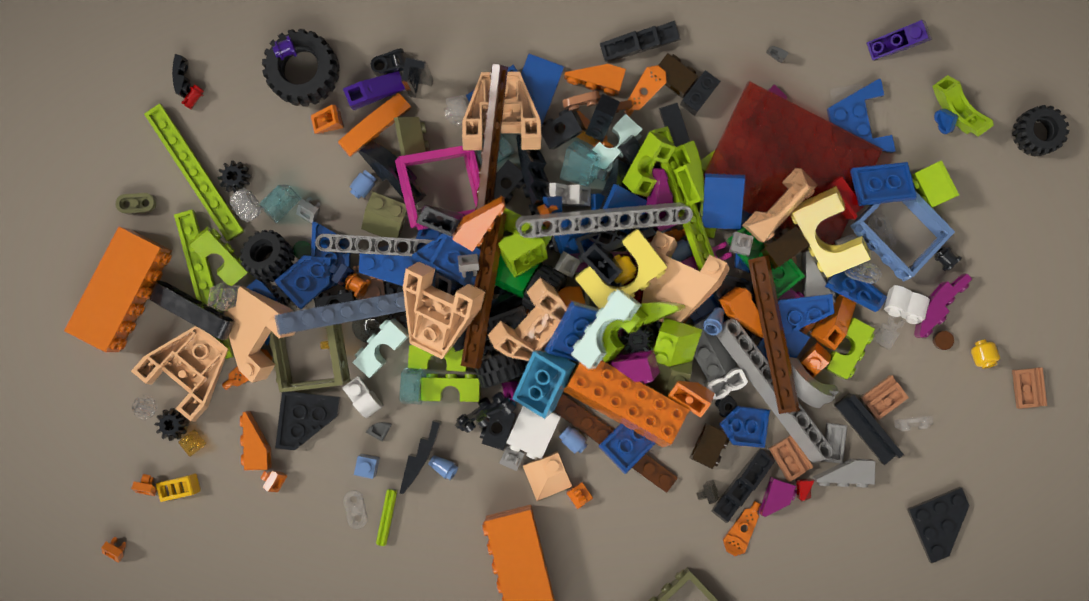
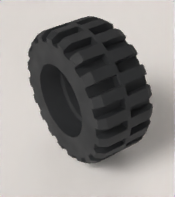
[262,29,340,107]

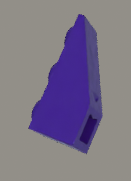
[866,20,932,60]
[343,71,405,111]

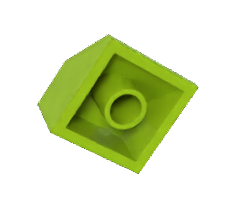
[911,160,959,208]
[498,234,548,278]
[654,318,702,367]

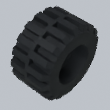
[1012,105,1069,156]
[240,230,295,283]
[522,264,567,311]
[475,353,526,388]

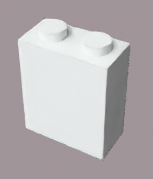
[506,406,561,460]

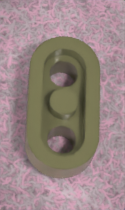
[115,193,156,214]

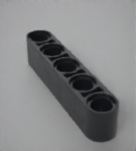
[150,281,234,340]

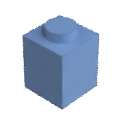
[354,454,380,479]

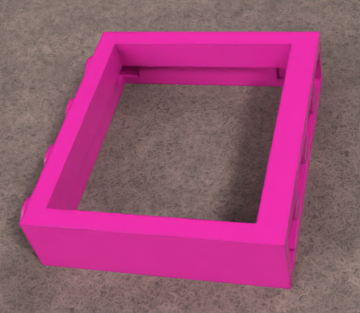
[395,146,480,230]

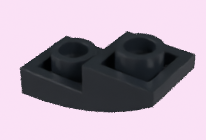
[172,54,191,98]

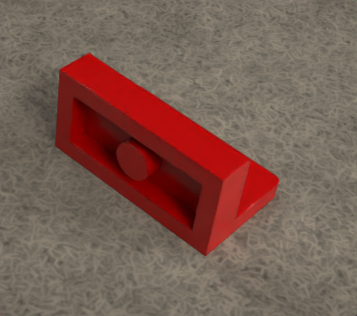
[824,176,864,219]

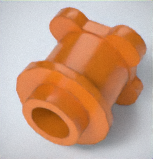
[345,273,371,298]

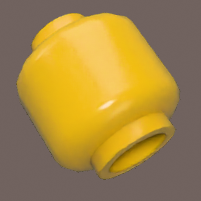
[614,254,637,285]
[971,339,1000,369]

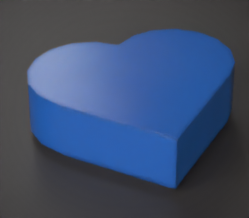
[934,109,958,134]

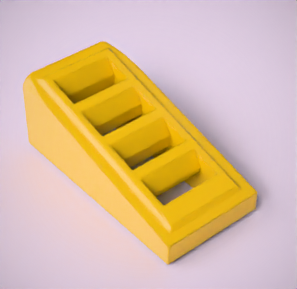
[155,473,201,502]

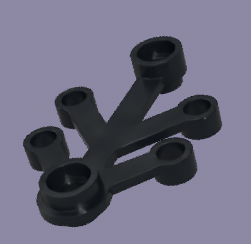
[455,392,517,433]

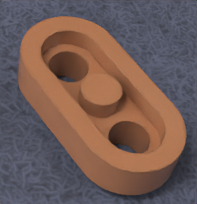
[562,91,600,110]

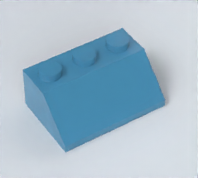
[512,350,576,419]

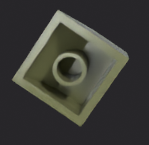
[394,117,430,156]
[361,191,408,238]
[647,362,692,401]

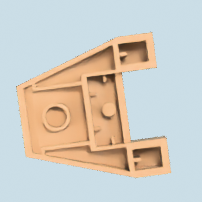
[462,72,541,151]
[742,168,817,242]
[642,230,729,323]
[403,262,485,359]
[488,278,570,361]
[224,286,296,383]
[131,326,229,422]

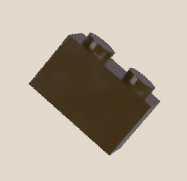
[655,53,698,98]
[761,226,810,270]
[689,423,729,469]

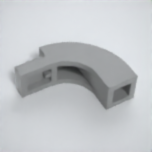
[789,357,839,408]

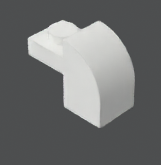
[549,183,591,206]
[342,376,383,418]

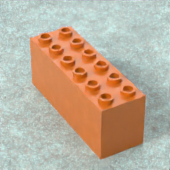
[64,227,172,353]
[563,360,690,448]
[482,504,555,601]

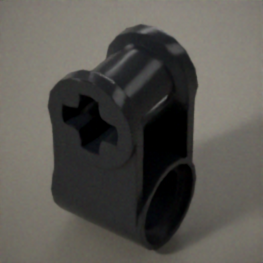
[370,48,405,77]

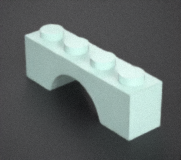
[571,290,641,369]

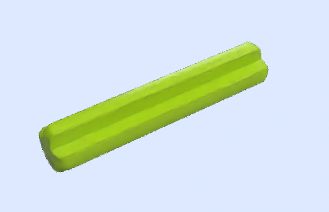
[376,489,397,546]

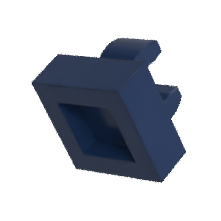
[328,264,355,287]

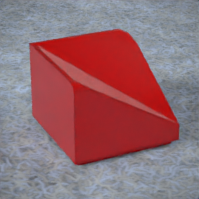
[796,479,814,501]

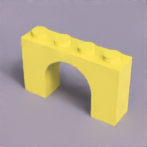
[791,187,871,278]
[575,228,667,309]

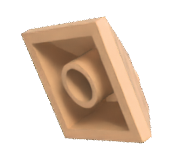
[523,451,572,501]

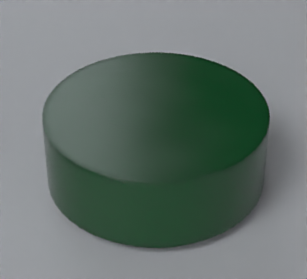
[293,241,311,259]

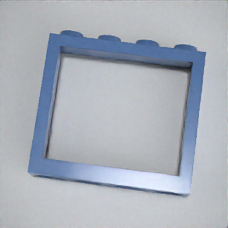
[850,192,955,282]

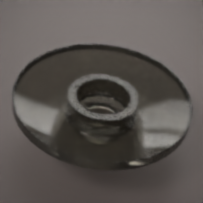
[352,315,390,343]

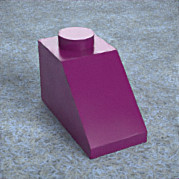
[611,350,660,383]
[758,477,797,517]

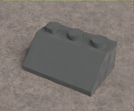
[687,312,738,383]

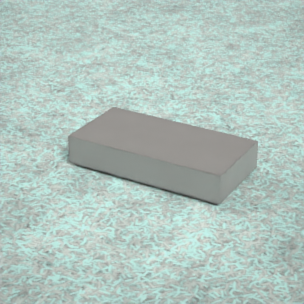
[823,423,847,464]

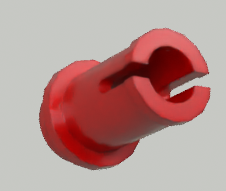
[181,84,204,110]

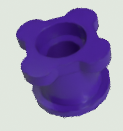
[273,35,298,60]

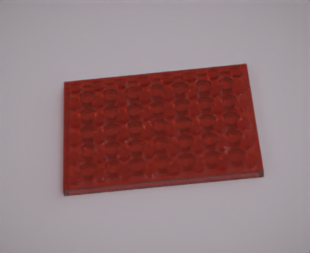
[703,81,883,245]

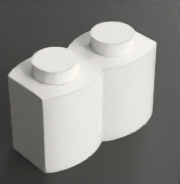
[884,285,930,324]
[703,366,748,399]

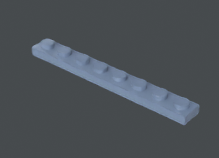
[274,292,406,335]

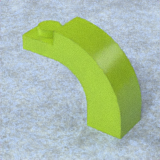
[932,75,994,137]

